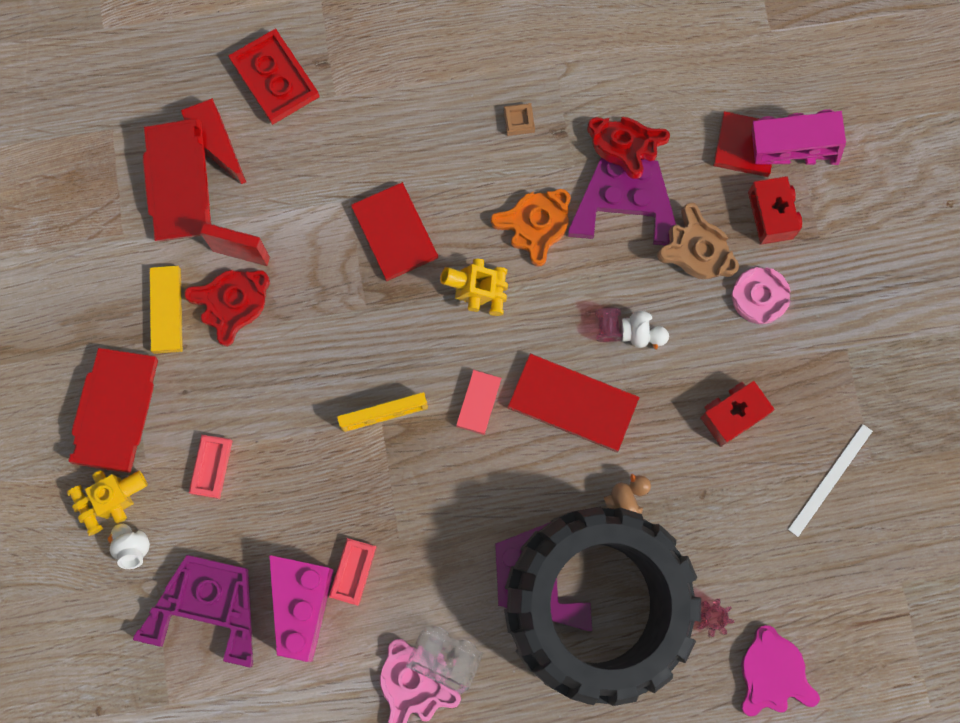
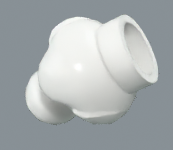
[621,310,669,350]
[108,523,150,569]

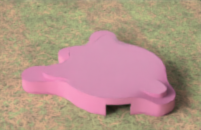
[380,639,461,723]

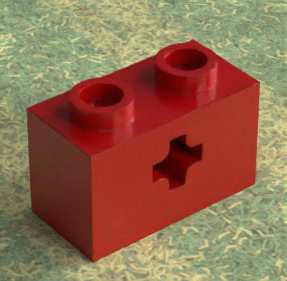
[748,176,802,245]
[700,381,775,447]

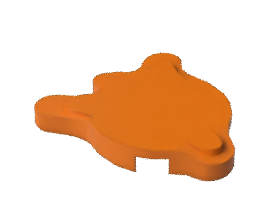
[491,189,571,267]

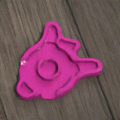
[741,625,820,717]

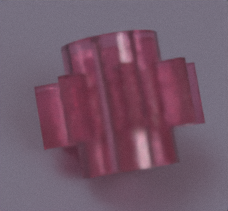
[696,598,735,637]

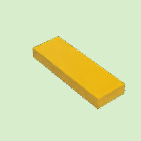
[150,266,183,354]
[337,392,428,432]

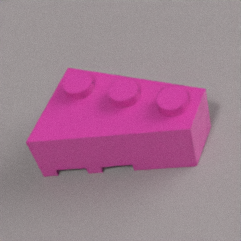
[752,109,846,165]
[269,555,334,662]

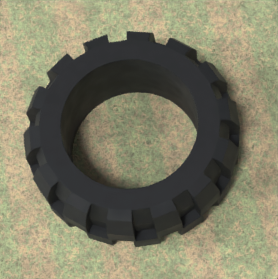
[504,506,701,706]

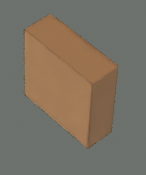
[503,103,535,136]

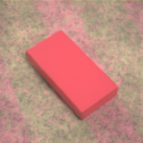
[456,370,502,435]
[188,434,233,499]
[329,538,377,606]

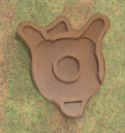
[657,203,739,279]

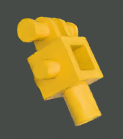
[440,258,508,316]
[67,470,148,536]

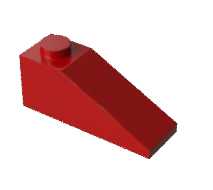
[181,98,246,184]

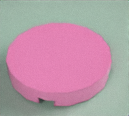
[731,267,790,324]

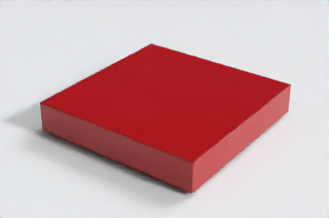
[713,111,772,177]
[200,223,270,266]

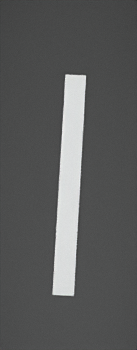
[788,425,873,537]

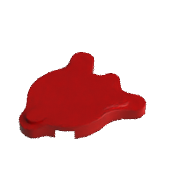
[587,117,670,179]
[184,270,270,347]

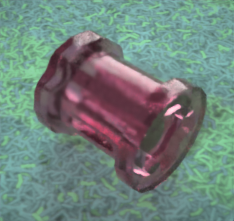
[595,308,623,343]

